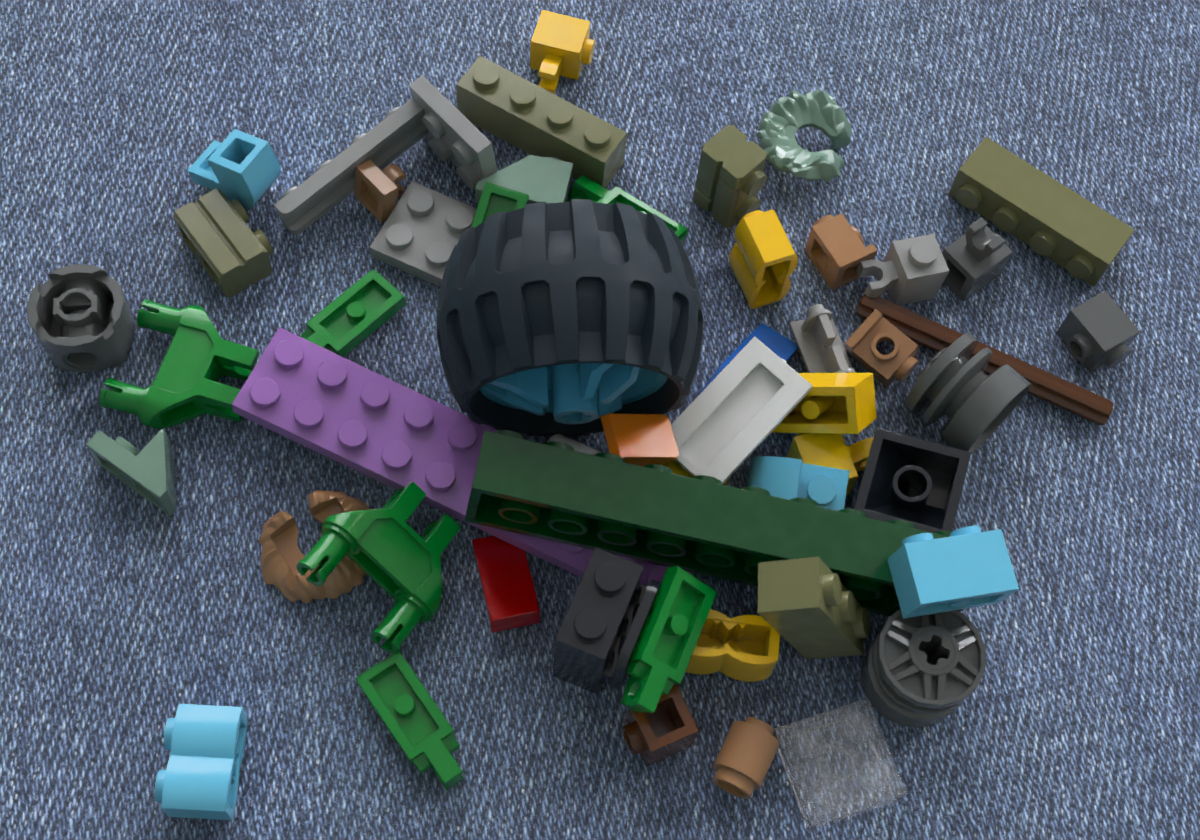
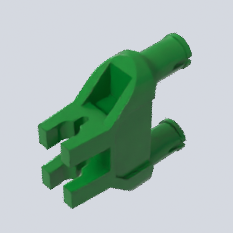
[99,299,259,429]
[296,481,461,654]

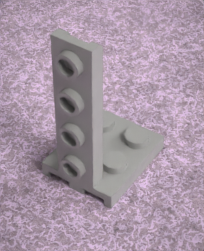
[274,75,498,235]

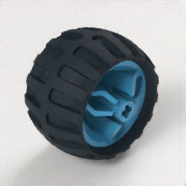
[437,199,703,436]

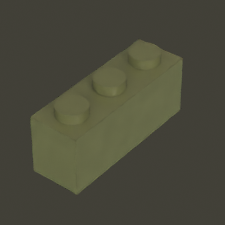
[758,556,870,659]

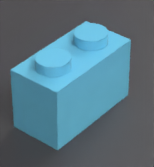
[887,526,1019,619]

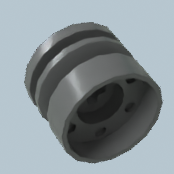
[904,332,1031,454]
[861,609,986,728]

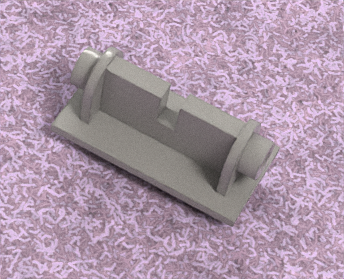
[789,304,856,373]

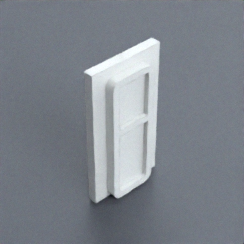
[671,336,813,485]

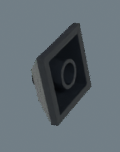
[854,428,971,533]

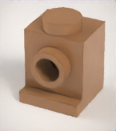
[804,213,878,290]
[845,309,919,388]

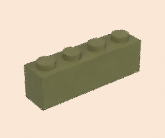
[456,56,627,188]
[948,137,1135,287]

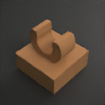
[354,159,406,224]

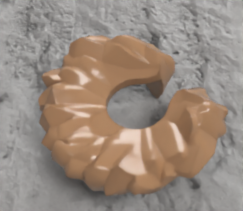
[259,490,370,603]

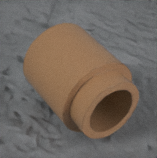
[712,717,780,799]

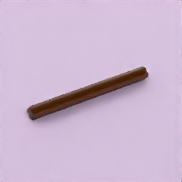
[856,294,1113,425]

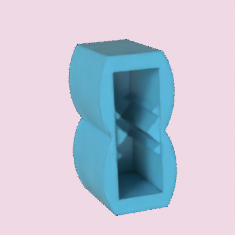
[155,704,247,820]

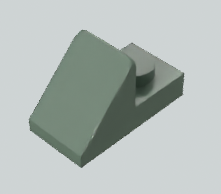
[86,429,176,516]

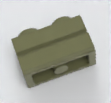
[693,125,767,228]
[172,188,273,298]

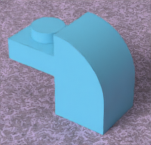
[187,129,281,210]
[746,456,850,511]

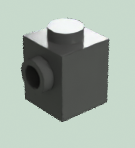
[1057,291,1140,373]

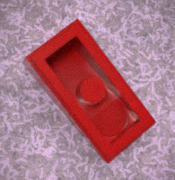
[472,536,540,633]

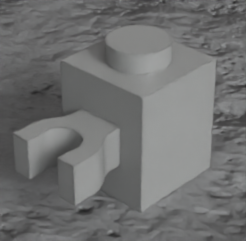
[856,234,949,306]

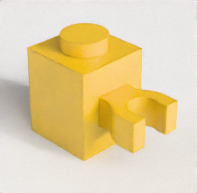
[530,10,595,94]
[786,433,873,495]

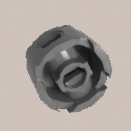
[26,264,136,373]

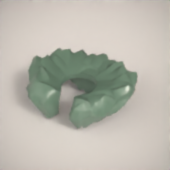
[756,89,852,182]

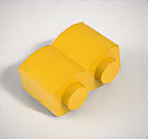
[729,209,798,309]
[685,609,780,682]

